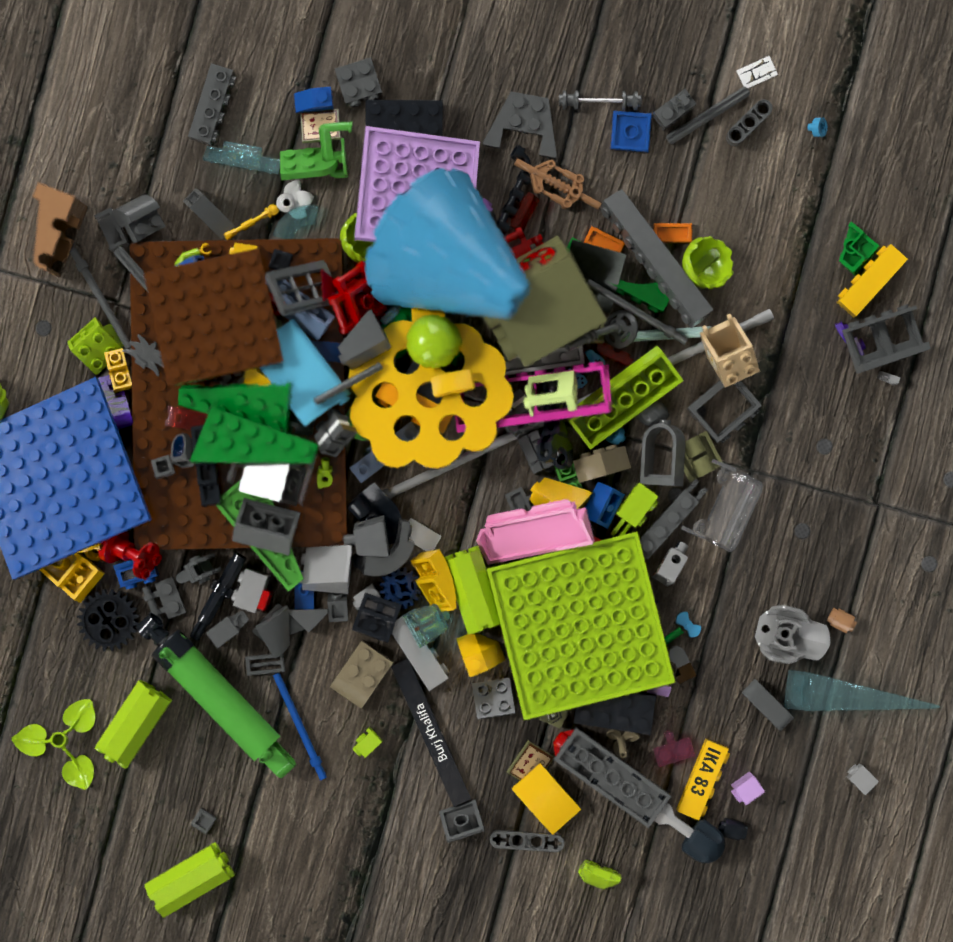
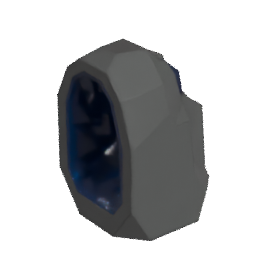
[171,433,194,468]

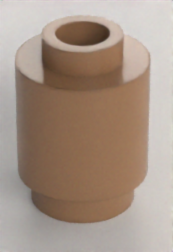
[827,608,857,634]

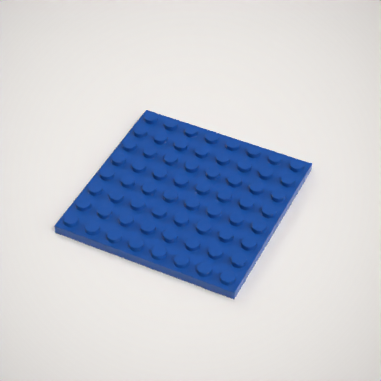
[0,377,152,580]

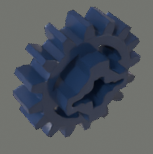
[380,567,421,609]

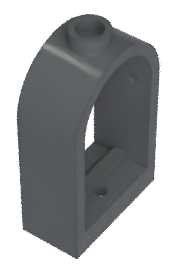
[640,420,685,487]

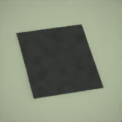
[569,239,627,313]

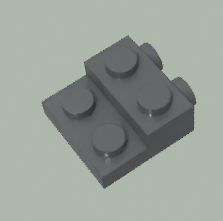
[335,57,383,107]

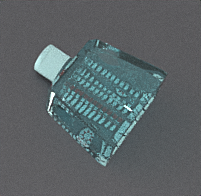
[403,604,450,648]

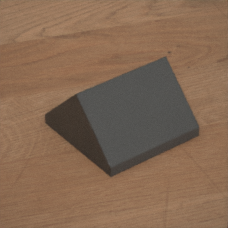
[439,800,485,843]

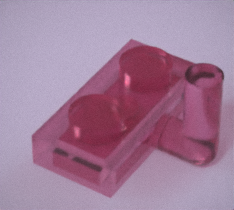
[653,730,695,767]

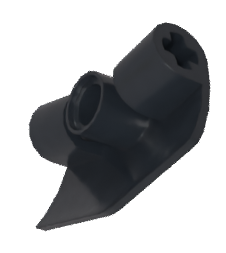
[347,483,409,547]

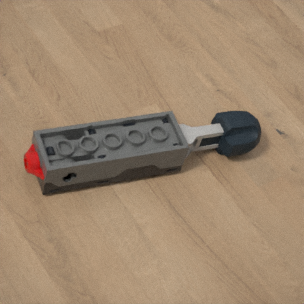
[553,726,725,863]

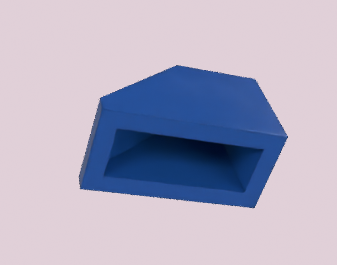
[294,86,334,113]

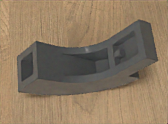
[361,519,415,576]

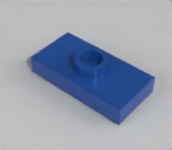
[295,571,314,609]

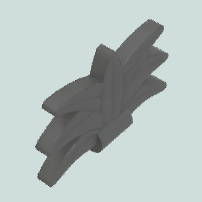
[122,334,163,377]

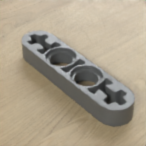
[490,830,564,852]

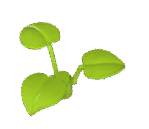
[12,699,96,790]

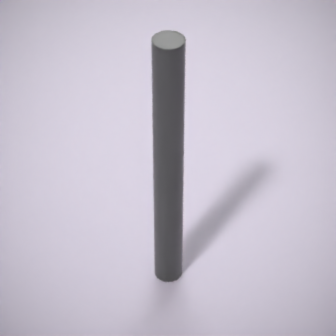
[313,362,383,405]

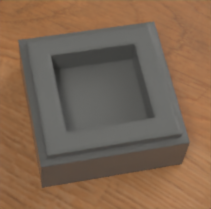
[190,808,217,835]

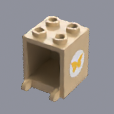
[700,314,760,387]

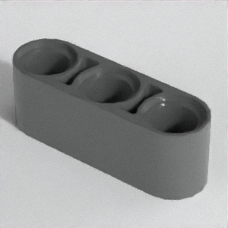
[726,99,772,146]
[741,679,794,732]

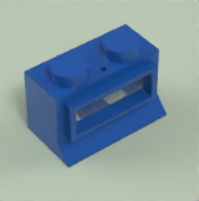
[113,560,159,590]

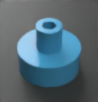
[807,118,827,137]
[606,427,626,445]

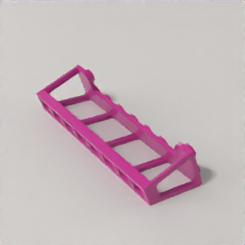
[455,361,612,433]

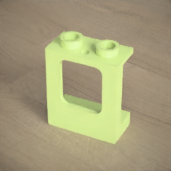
[524,371,578,416]

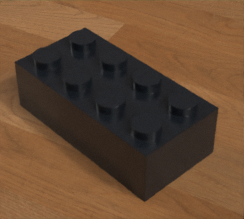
[366,100,443,136]
[574,692,656,735]

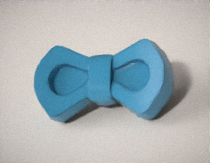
[675,612,701,638]

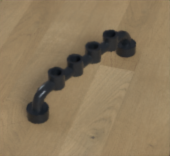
[495,144,531,235]

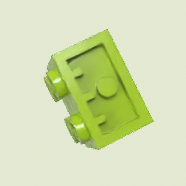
[67,317,123,375]

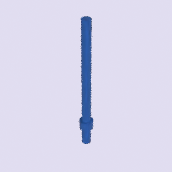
[273,672,327,780]

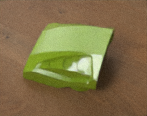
[578,859,622,889]

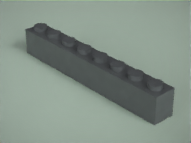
[600,189,713,328]

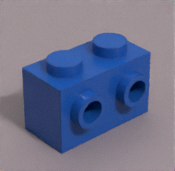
[585,482,625,529]

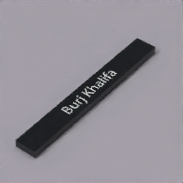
[391,659,471,807]

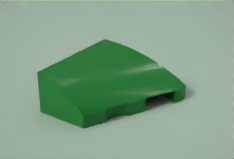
[839,222,880,276]

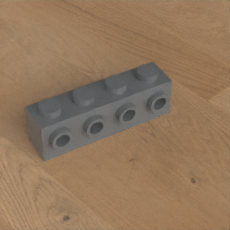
[188,63,237,146]

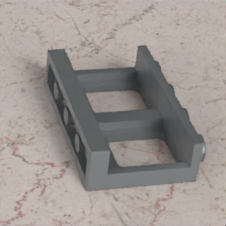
[842,304,931,374]

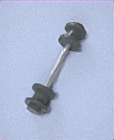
[559,90,642,111]

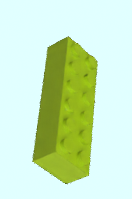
[567,346,684,450]

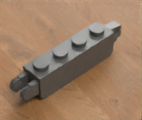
[639,479,708,560]

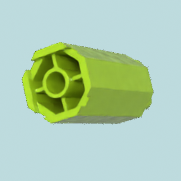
[444,545,500,635]
[95,680,172,769]
[145,842,235,918]

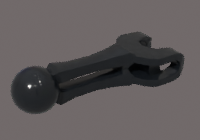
[537,372,573,470]

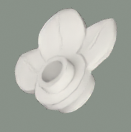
[276,180,314,219]

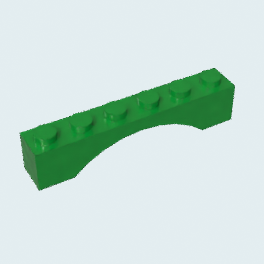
[566,237,669,314]

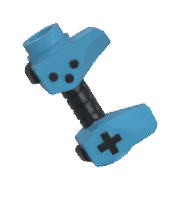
[568,349,606,389]

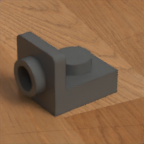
[327,593,348,622]

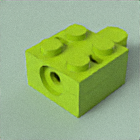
[610,483,658,536]

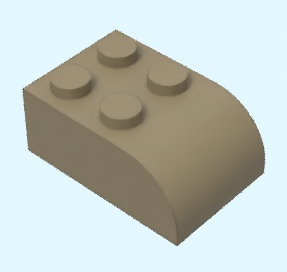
[330,640,394,709]

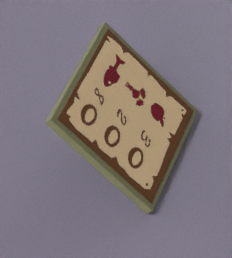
[300,109,341,143]
[507,740,553,780]

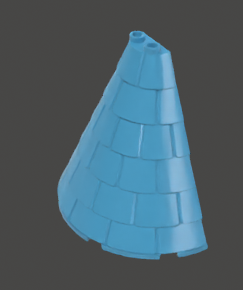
[366,168,531,319]

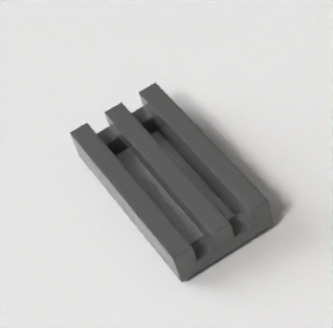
[245,652,286,676]

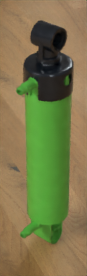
[136,613,296,779]

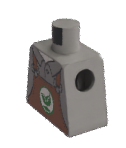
[652,541,689,587]

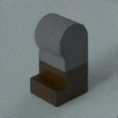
[668,646,697,684]

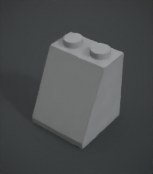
[300,545,352,594]

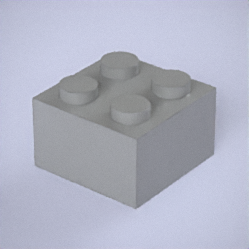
[231,568,271,613]

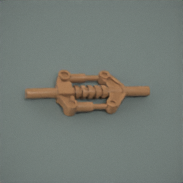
[514,158,601,210]

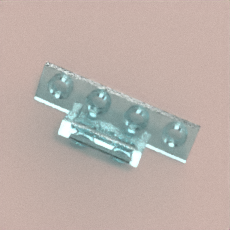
[203,141,280,174]

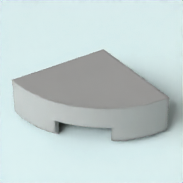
[877,371,900,385]

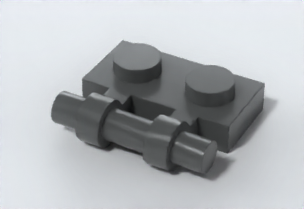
[142,577,187,622]

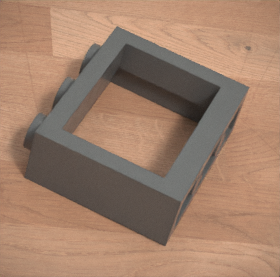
[686,380,762,443]

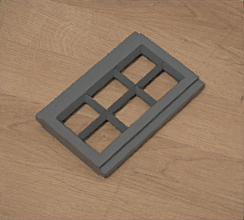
[265,260,339,317]

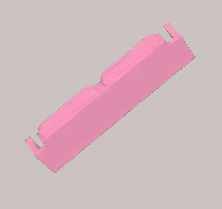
[476,499,594,565]

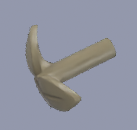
[607,729,640,758]

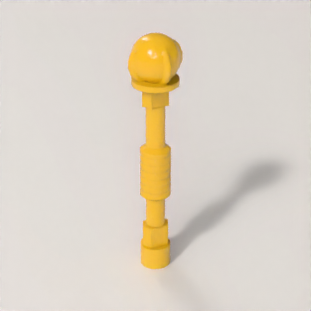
[224,204,279,240]

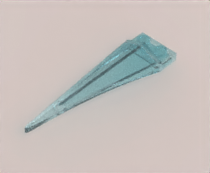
[784,670,940,711]

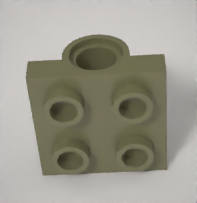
[672,431,724,482]

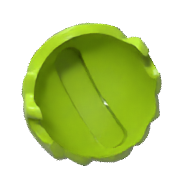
[340,213,375,263]
[682,236,734,289]
[406,315,462,368]

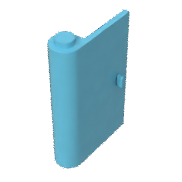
[260,319,351,427]

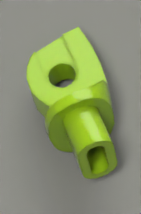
[317,457,333,489]

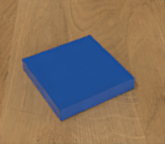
[610,111,652,153]

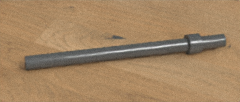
[69,248,131,349]
[587,279,688,345]

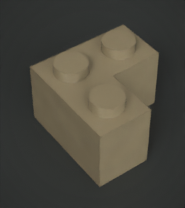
[573,444,631,483]

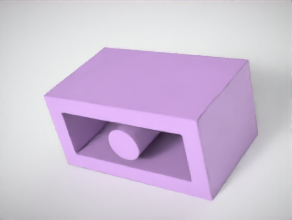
[731,772,765,805]

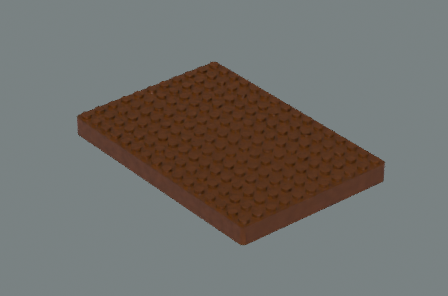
[130,238,348,550]

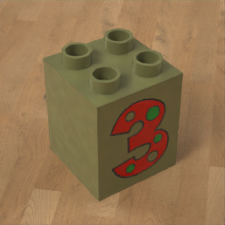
[483,235,607,367]

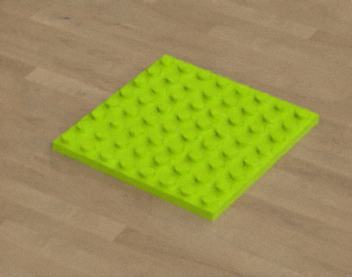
[487,532,675,720]

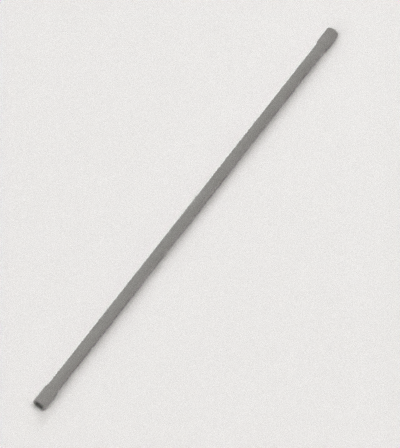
[382,309,774,499]

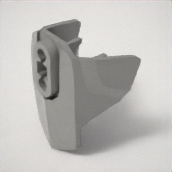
[754,605,830,664]

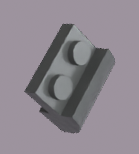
[111,195,166,243]

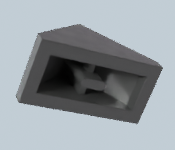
[289,609,328,633]

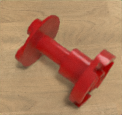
[98,531,162,580]

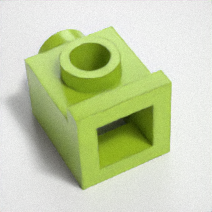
[352,726,383,758]

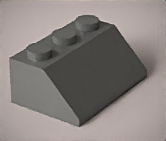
[232,498,300,555]

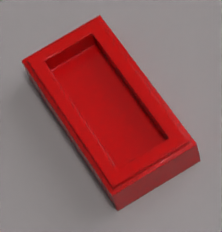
[257,589,273,610]

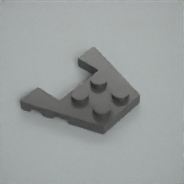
[483,92,557,159]

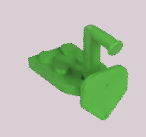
[280,121,352,181]

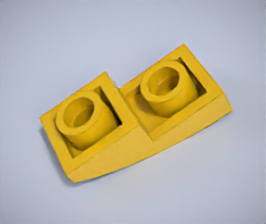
[104,348,132,393]
[431,369,475,398]

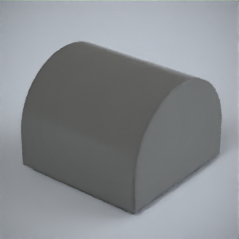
[151,455,176,479]

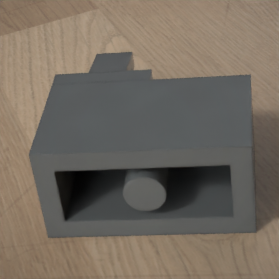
[652,89,696,131]
[206,610,250,648]

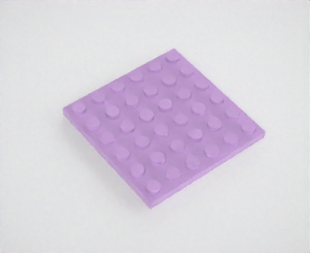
[354,126,480,242]

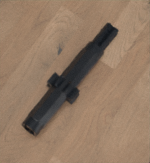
[190,552,247,641]

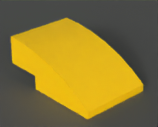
[411,549,456,612]
[39,553,105,603]
[511,763,581,835]

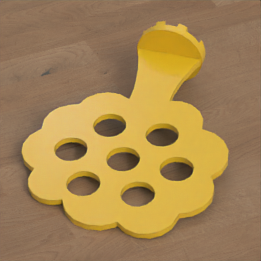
[348,308,514,469]

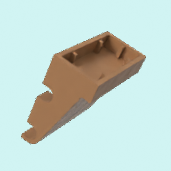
[32,183,88,278]

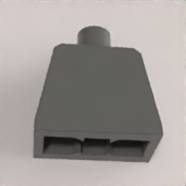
[343,516,389,557]

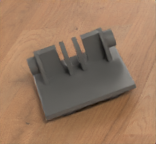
[472,677,515,720]

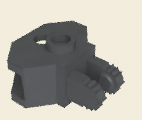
[176,553,221,584]

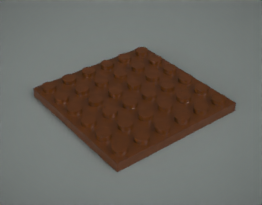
[144,248,284,388]

